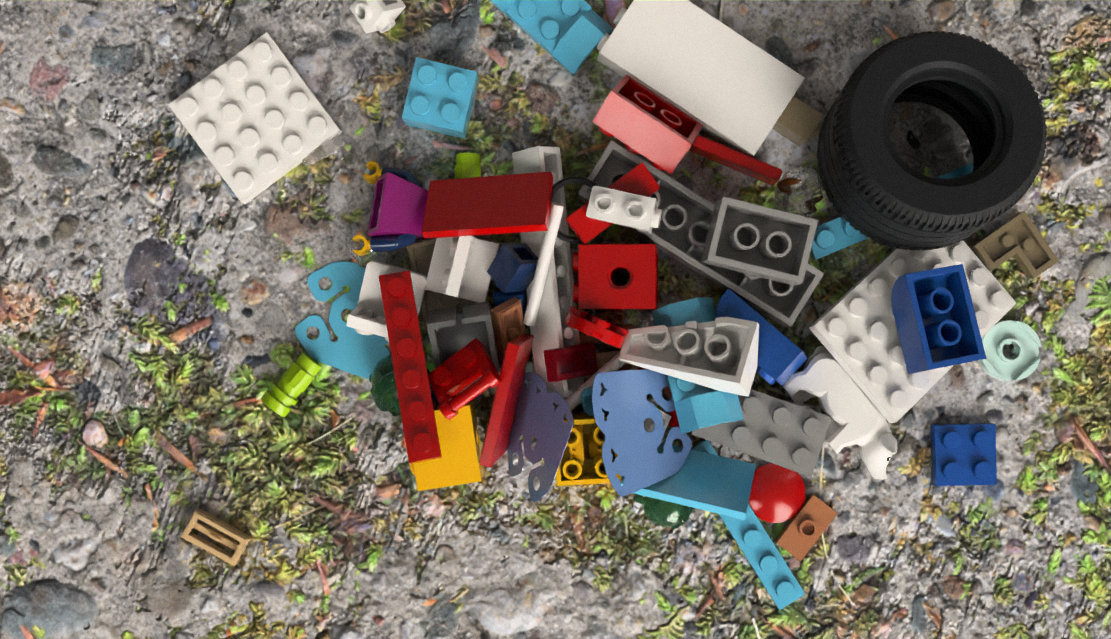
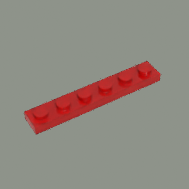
[379,270,442,464]

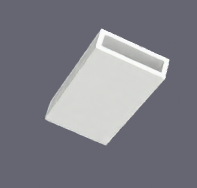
[596,0,805,157]

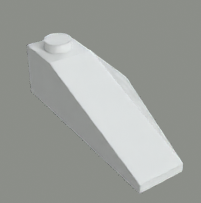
[618,317,759,397]

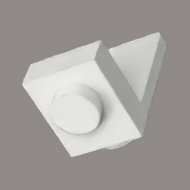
[586,186,662,235]

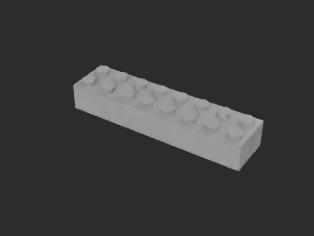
[577,140,824,327]

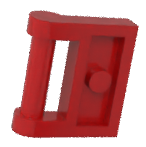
[428,338,502,420]

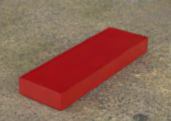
[689,135,783,186]
[565,162,661,245]

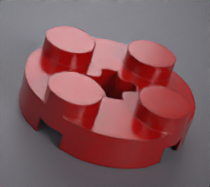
[564,306,629,349]

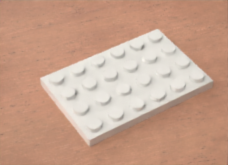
[809,240,1016,423]

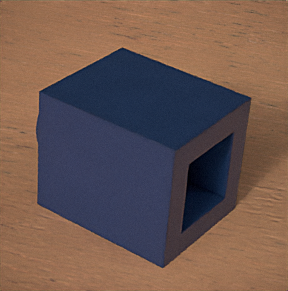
[487,243,538,293]

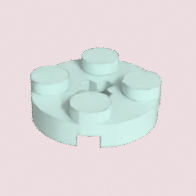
[978,320,1041,381]

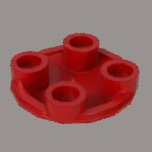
[748,463,805,523]

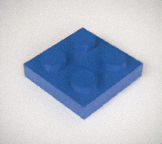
[930,423,997,486]

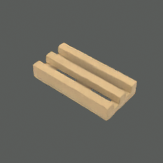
[181,508,252,566]

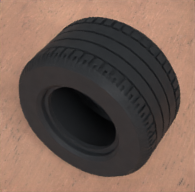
[817,31,1047,251]

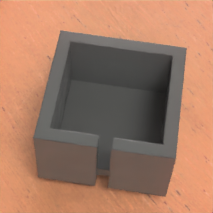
[427,301,500,372]

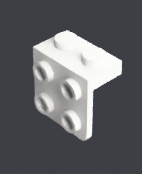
[346,260,427,342]

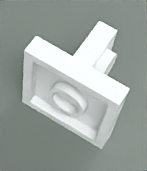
[425,236,500,303]

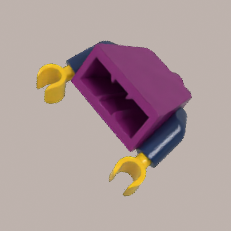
[352,161,428,256]

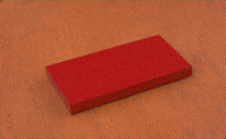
[421,171,553,239]
[479,333,534,468]

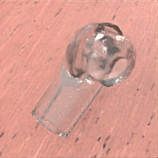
[345,239,388,268]

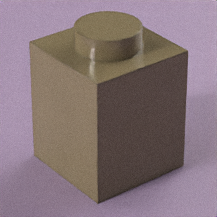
[772,96,824,147]

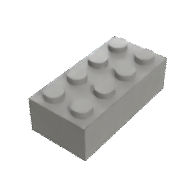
[690,389,832,477]

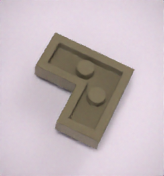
[970,211,1059,279]

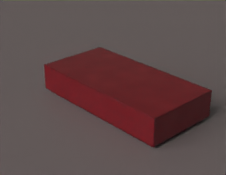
[544,342,597,382]

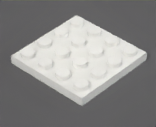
[168,32,342,204]

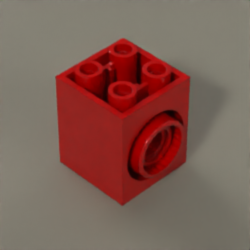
[573,244,658,310]

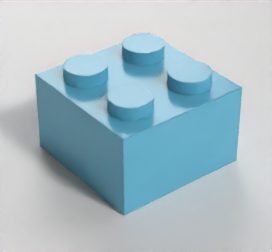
[402,57,479,139]

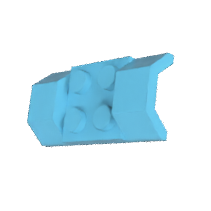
[489,0,614,76]
[651,297,744,434]

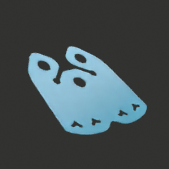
[295,262,394,383]

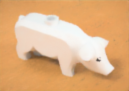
[783,346,898,480]

